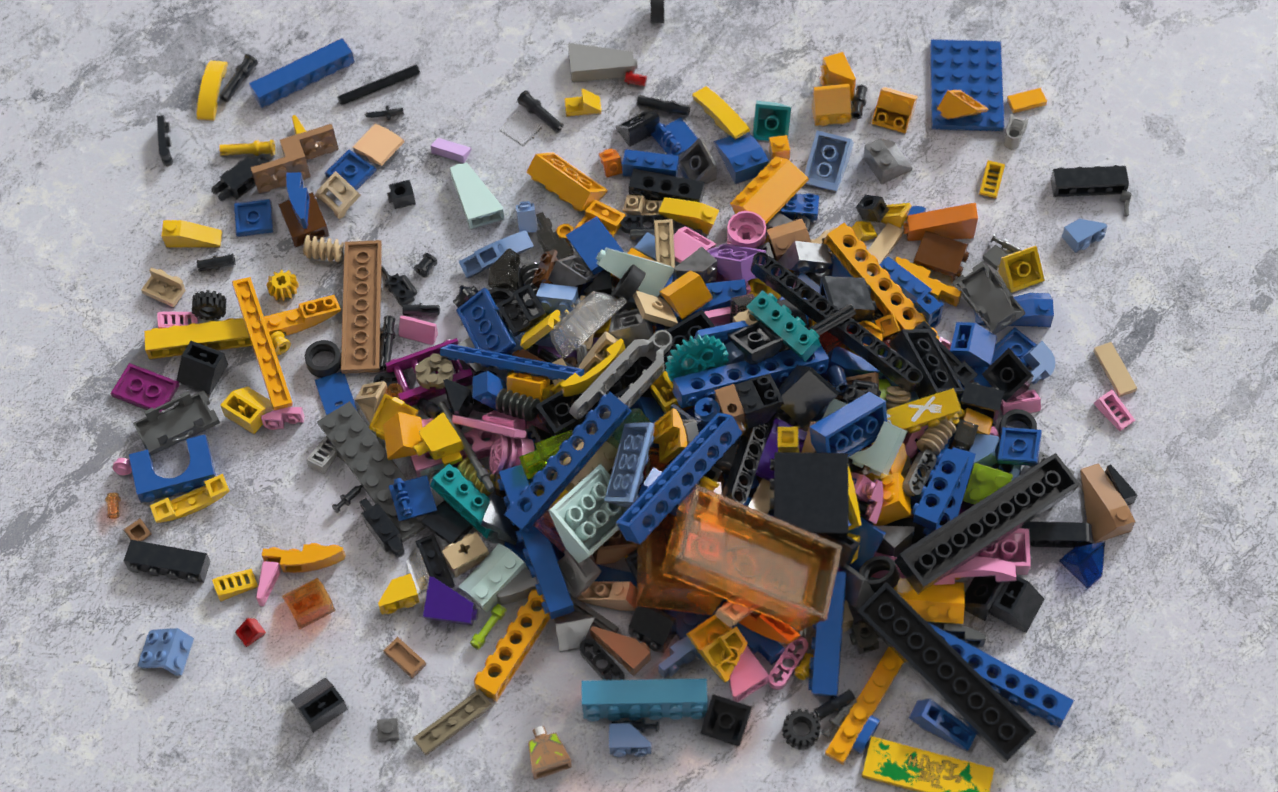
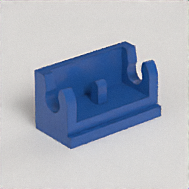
[915,294,944,328]

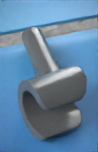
[1120,190,1132,217]

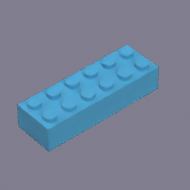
[582,678,708,721]

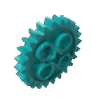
[665,334,729,382]

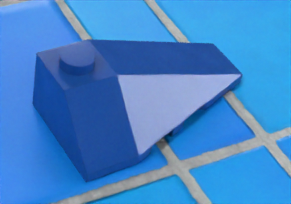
[974,293,1054,327]

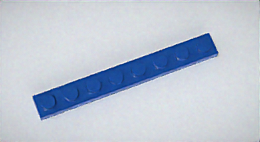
[440,344,584,380]

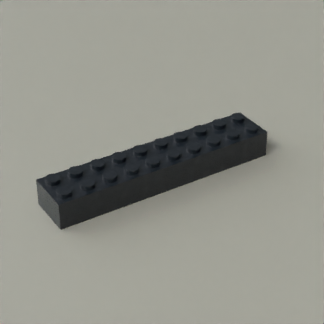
[536,310,715,445]
[894,453,1080,594]
[857,582,1037,763]

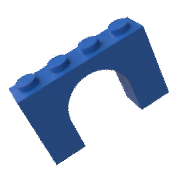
[129,434,216,503]

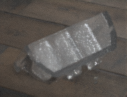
[550,291,627,359]

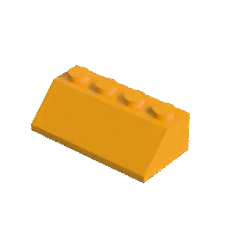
[526,152,608,212]
[730,157,809,224]
[893,578,965,624]

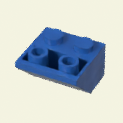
[950,322,997,367]

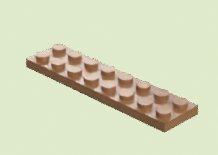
[341,240,382,374]

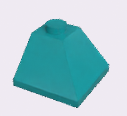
[752,101,792,141]

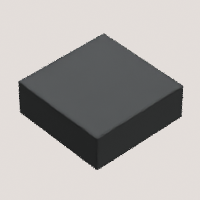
[983,245,1008,270]

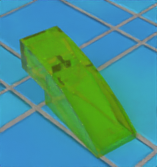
[519,430,573,479]

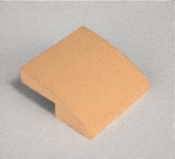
[352,124,404,166]

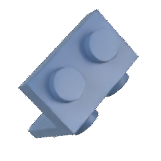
[138,628,194,676]

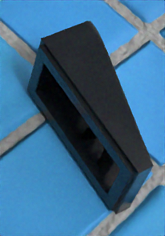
[1105,465,1138,505]

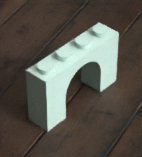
[823,399,907,476]

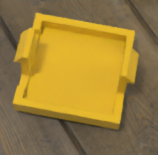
[369,394,419,440]

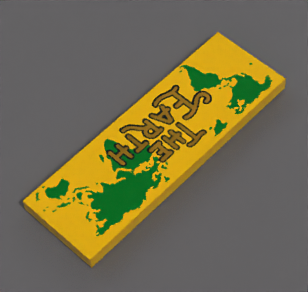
[862,736,995,792]

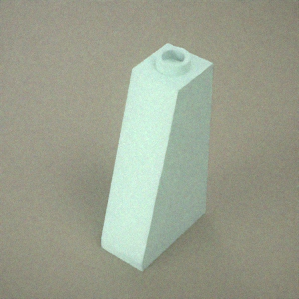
[450,163,505,229]
[596,248,674,297]

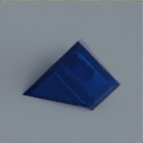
[1059,542,1105,589]

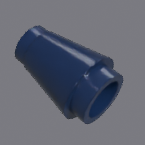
[826,365,848,393]

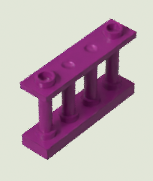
[385,338,473,406]

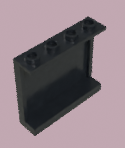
[770,452,848,537]

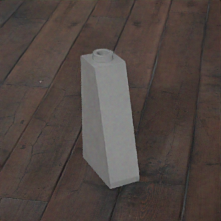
[568,43,638,82]

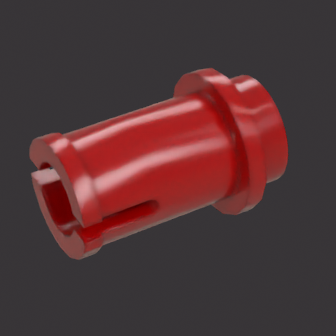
[624,71,647,87]

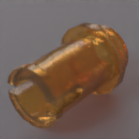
[387,383,402,399]
[105,492,121,519]

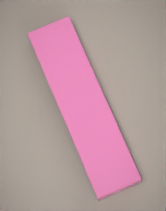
[452,415,527,439]

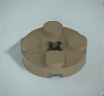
[415,354,454,389]

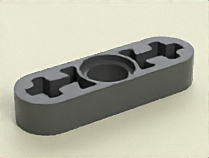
[902,450,936,497]

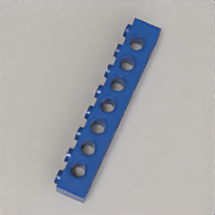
[672,345,829,408]
[504,392,632,533]
[616,412,742,544]
[926,621,1074,728]

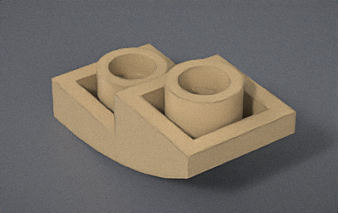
[623,195,663,215]

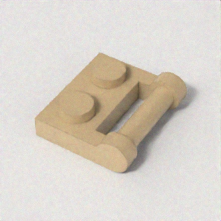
[315,171,361,219]

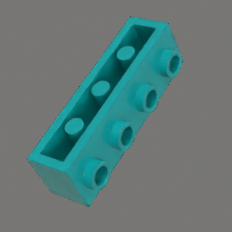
[747,290,821,361]
[430,464,495,539]

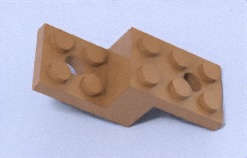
[251,123,339,194]

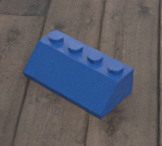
[809,392,887,457]

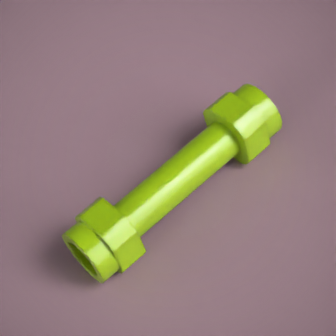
[470,604,507,650]

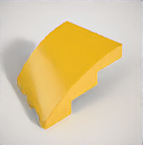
[686,614,748,683]

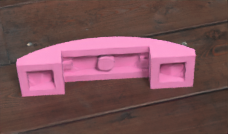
[934,557,1016,585]

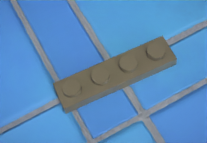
[413,689,492,756]

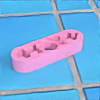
[768,637,808,690]

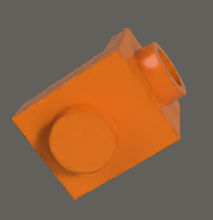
[598,149,623,177]

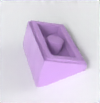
[431,138,471,163]

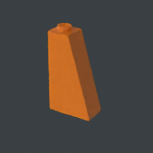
[903,203,978,241]

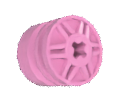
[727,211,766,248]
[489,434,534,478]

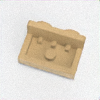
[141,267,186,308]

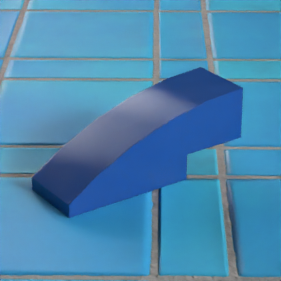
[286,172,310,229]
[731,623,784,665]

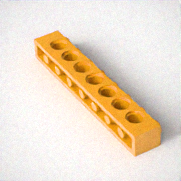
[823,222,940,340]

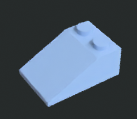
[804,130,854,192]

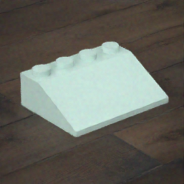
[549,464,629,564]

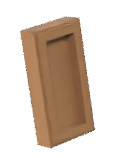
[383,637,427,679]

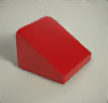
[235,618,266,647]

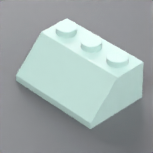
[458,543,528,613]

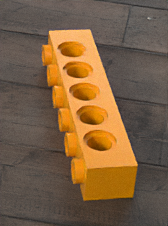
[474,589,550,702]

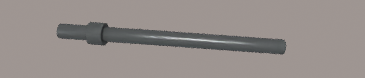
[438,401,495,492]

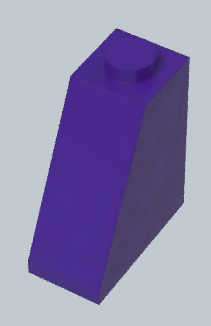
[423,577,479,626]

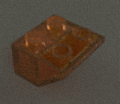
[282,577,336,630]

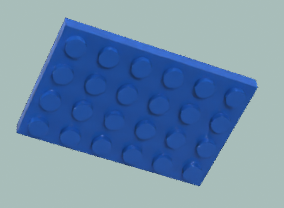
[930,39,1004,131]

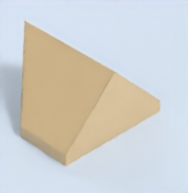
[354,381,389,423]

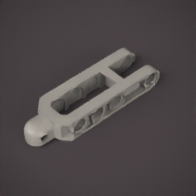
[569,330,672,433]

